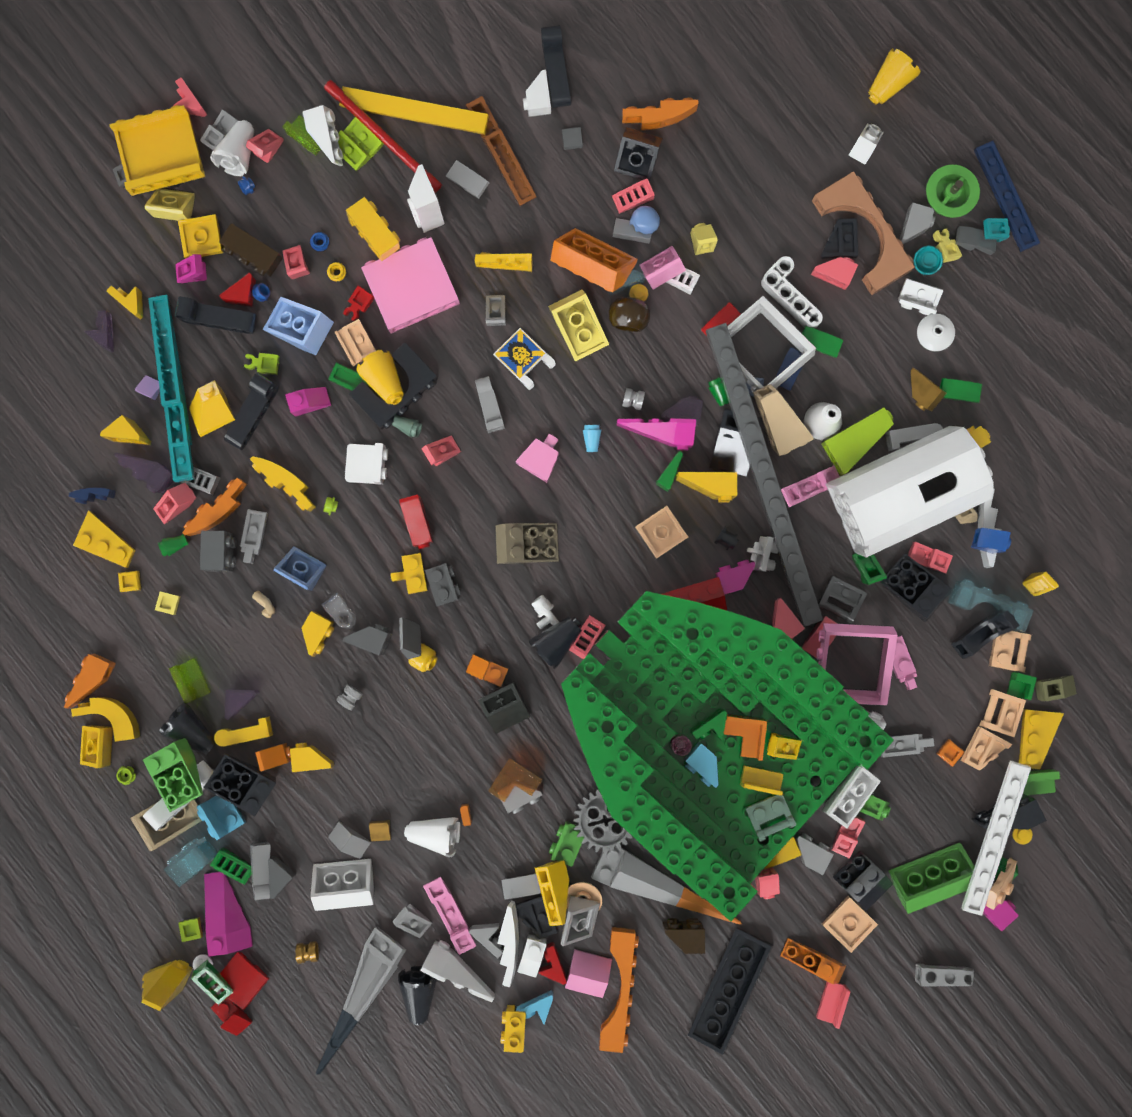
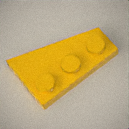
[475,252,533,272]
[73,510,136,568]
[1019,709,1064,769]

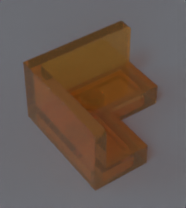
[488,758,543,802]

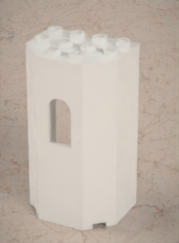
[825,426,993,557]

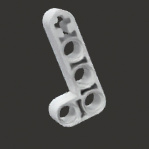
[761,256,823,329]
[143,760,214,831]

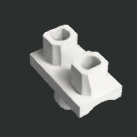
[747,536,778,572]

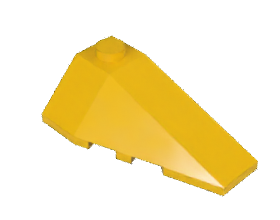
[141,960,193,1011]

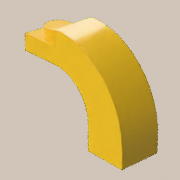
[71,697,140,742]

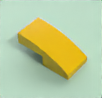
[764,837,801,869]

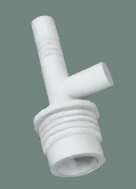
[531,595,559,629]

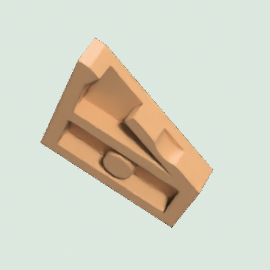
[960,726,1012,770]
[986,858,1017,910]

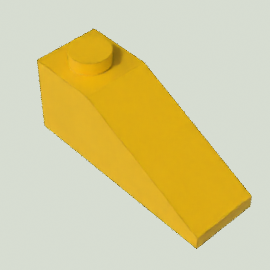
[535,860,569,926]

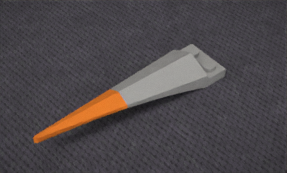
[591,846,742,924]

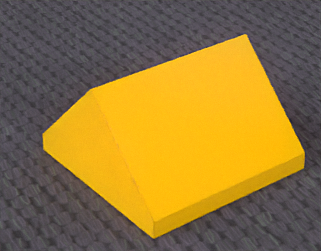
[100,415,151,445]
[80,726,113,768]

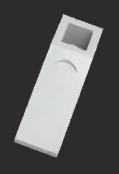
[303,105,343,166]

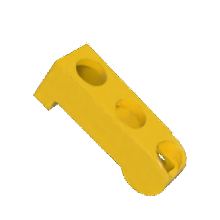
[214,717,273,746]

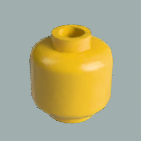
[408,644,437,672]

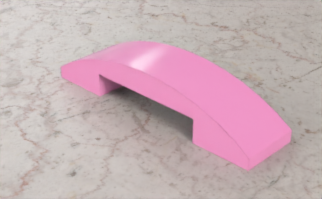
[781,466,840,507]
[423,877,476,955]

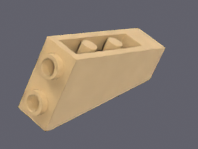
[753,384,814,456]

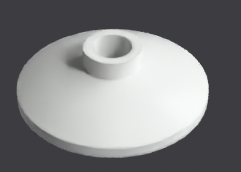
[917,314,955,351]

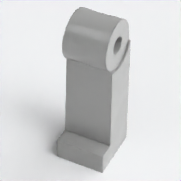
[475,376,505,433]
[885,423,943,452]
[250,842,270,900]
[915,963,974,986]

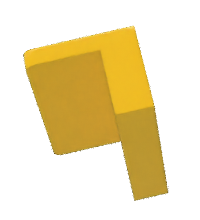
[740,766,784,796]

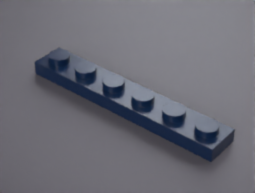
[974,141,1040,252]

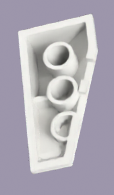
[421,940,495,1002]

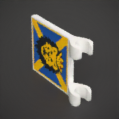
[493,328,556,390]

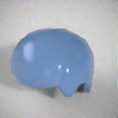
[630,206,660,234]

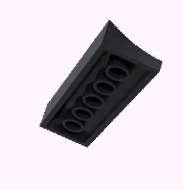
[687,928,774,1055]

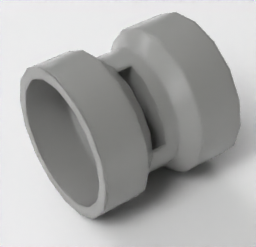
[622,388,645,410]
[336,684,363,711]

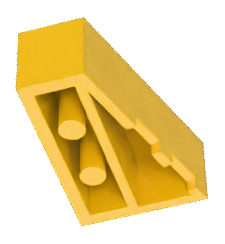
[346,197,400,262]

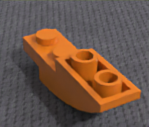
[622,98,698,130]
[182,478,247,536]

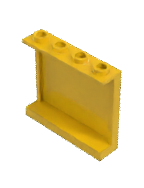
[109,105,205,196]

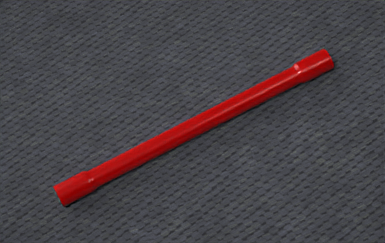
[324,80,442,193]

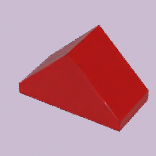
[219,273,256,306]

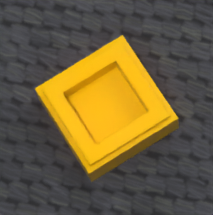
[118,571,141,592]

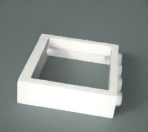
[727,296,816,392]

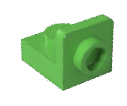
[860,795,891,821]

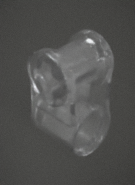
[321,592,356,629]

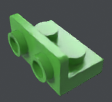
[549,821,584,867]

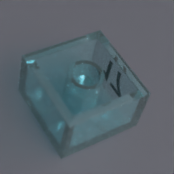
[163,837,218,887]

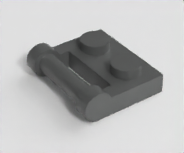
[818,576,867,624]

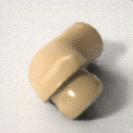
[252,591,275,618]

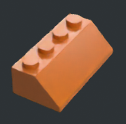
[550,228,638,292]

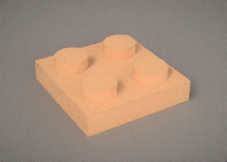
[635,506,688,559]
[822,896,878,953]

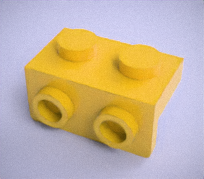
[501,1005,526,1053]

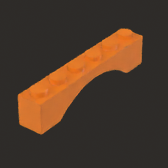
[599,927,639,1053]

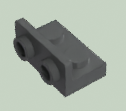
[425,563,461,607]

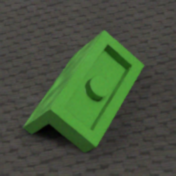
[1023,769,1060,795]

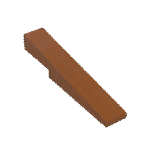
[466,96,536,206]

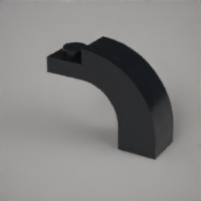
[951,610,1020,659]

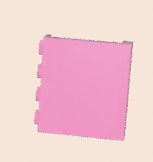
[361,237,460,333]

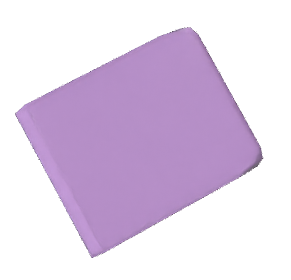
[135,375,160,400]

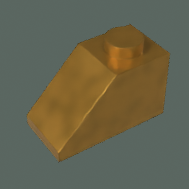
[911,368,947,411]

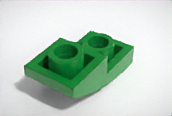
[802,326,843,358]
[940,378,982,403]

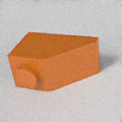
[255,743,291,771]

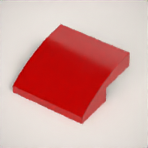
[214,952,270,1009]

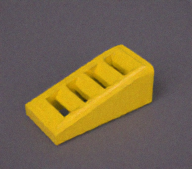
[1022,572,1058,596]

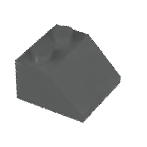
[343,624,393,655]

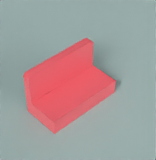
[816,982,851,1029]

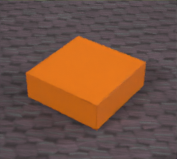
[936,739,964,767]
[460,803,472,826]

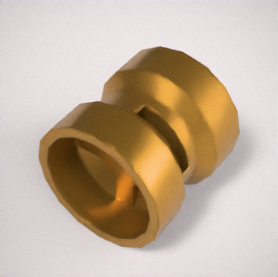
[295,942,319,964]

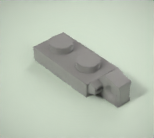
[240,509,268,564]
[880,734,934,757]

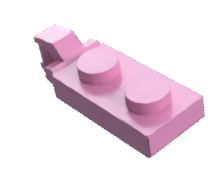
[893,636,917,690]

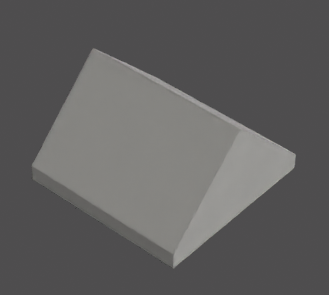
[561,896,600,946]

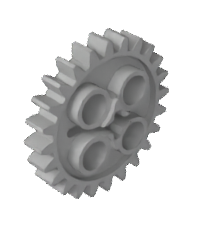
[573,790,632,854]

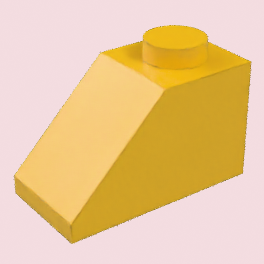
[290,742,334,772]

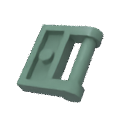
[745,794,796,841]

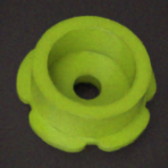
[323,497,338,515]
[116,766,136,785]

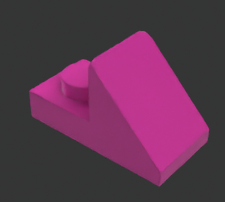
[175,254,207,283]

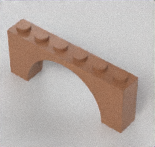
[812,172,914,295]

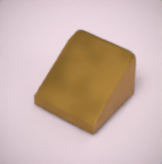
[369,820,391,841]

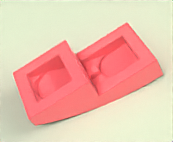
[908,542,953,574]
[831,816,865,858]

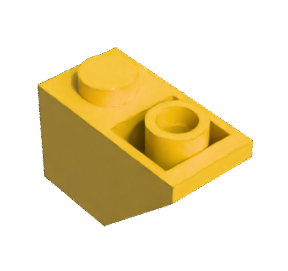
[302,611,334,656]

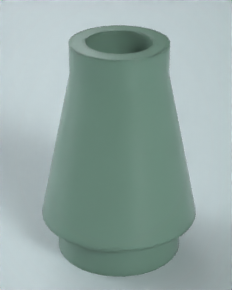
[392,415,422,438]

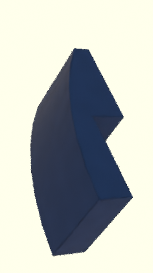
[775,347,803,391]
[69,488,116,504]

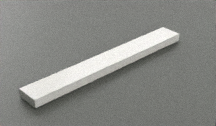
[961,761,1031,916]

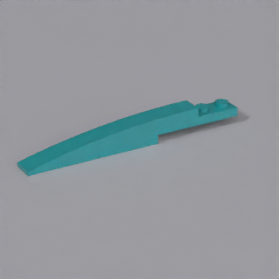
[148,295,194,483]

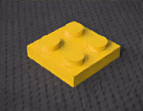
[178,214,223,259]

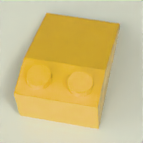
[675,472,737,503]

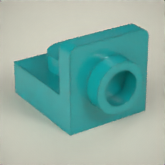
[983,218,1010,242]

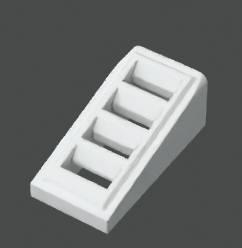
[666,268,700,295]

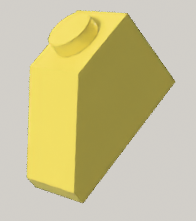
[690,223,718,255]

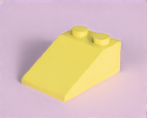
[548,290,609,361]

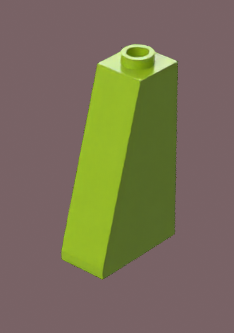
[821,408,894,476]

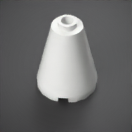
[210,120,254,176]
[804,402,842,440]
[404,817,460,857]

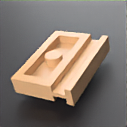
[335,319,376,366]

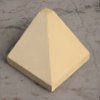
[955,508,978,524]

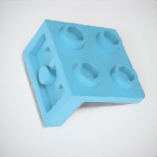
[197,795,246,840]

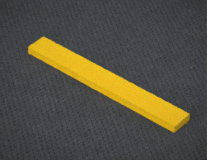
[339,87,489,135]

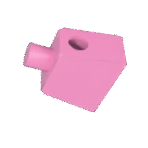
[516,434,559,483]

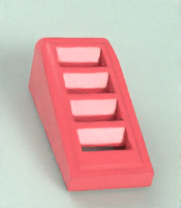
[612,179,654,214]
[569,615,606,659]

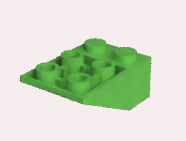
[143,738,203,812]

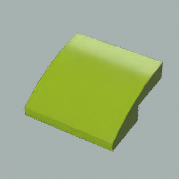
[338,117,384,171]

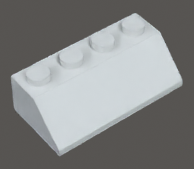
[407,164,445,233]

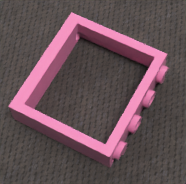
[816,623,898,705]

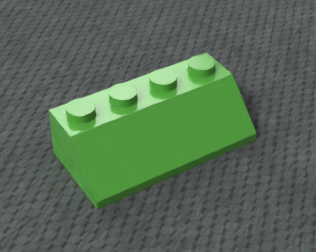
[889,843,975,914]

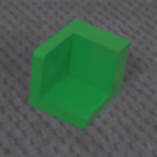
[1007,672,1037,700]

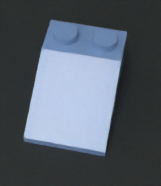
[263,297,334,355]

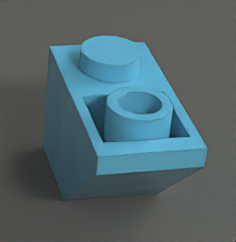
[684,742,718,788]

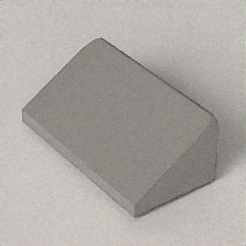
[613,218,651,244]

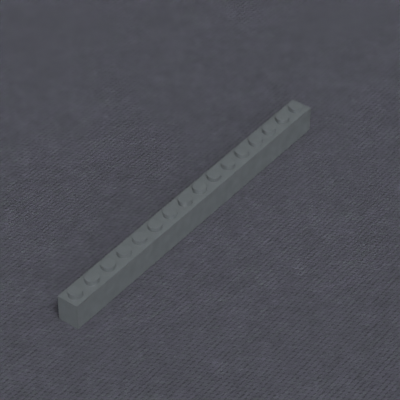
[706,323,823,626]

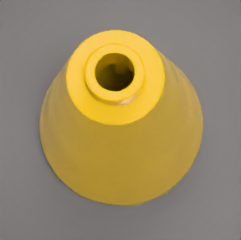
[868,48,921,105]
[357,350,404,405]

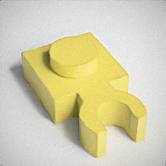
[933,229,962,263]

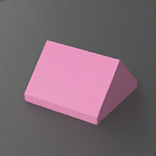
[640,246,686,289]
[565,949,612,998]

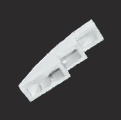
[978,488,1002,568]
[498,901,519,987]

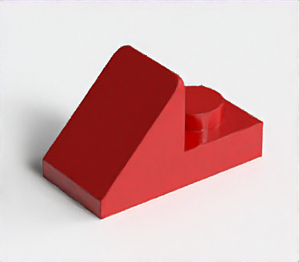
[538,942,567,985]
[211,997,252,1036]

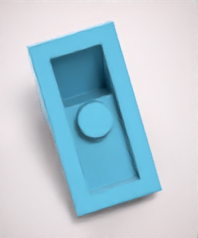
[516,990,553,1024]

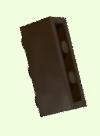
[219,223,283,277]

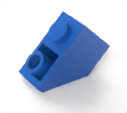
[971,528,1011,554]

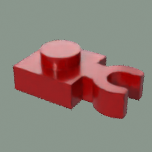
[343,285,374,321]

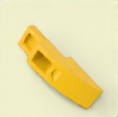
[250,456,316,512]

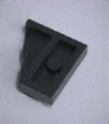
[515,895,558,939]

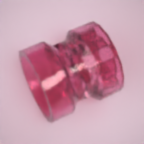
[670,734,692,756]

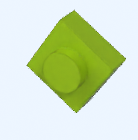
[178,917,203,942]

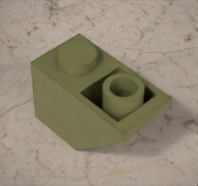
[1035,675,1077,701]

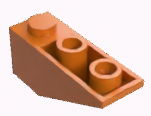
[64,654,116,709]
[780,938,846,984]

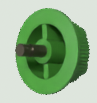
[926,165,980,218]

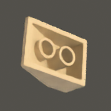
[131,800,202,851]

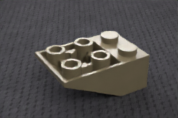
[496,523,559,564]

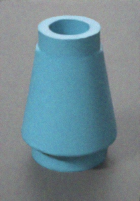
[583,425,601,452]

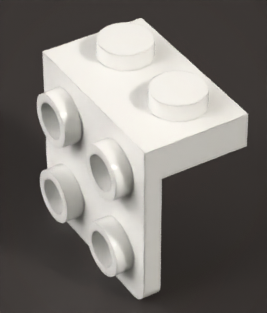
[345,443,388,484]

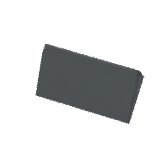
[399,617,421,660]

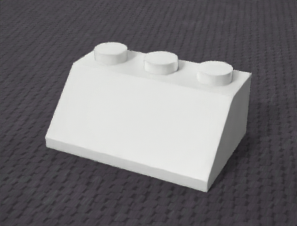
[822,766,881,828]
[311,859,374,911]

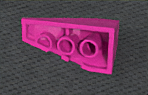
[617,419,696,451]
[204,872,253,957]

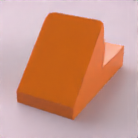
[466,655,508,687]

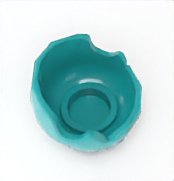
[913,246,943,275]

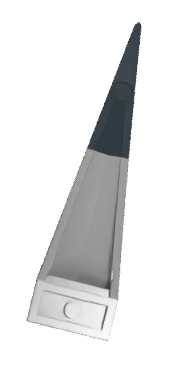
[316,927,407,1075]

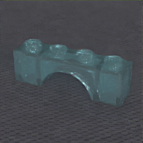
[948,579,1034,632]

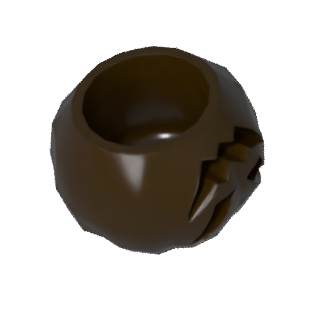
[609,297,650,332]

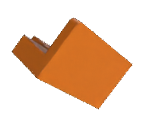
[724,714,767,761]

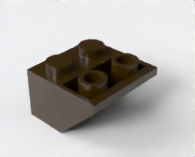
[662,918,705,954]

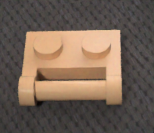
[989,631,1031,673]
[979,689,1026,737]

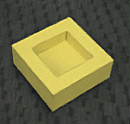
[155,592,181,615]

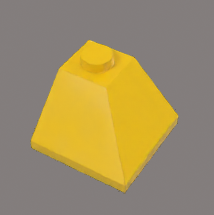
[189,380,235,437]

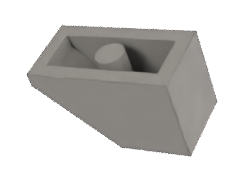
[899,203,936,244]

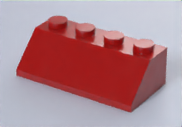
[662,577,727,611]

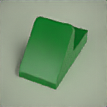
[852,553,887,585]
[690,708,727,741]

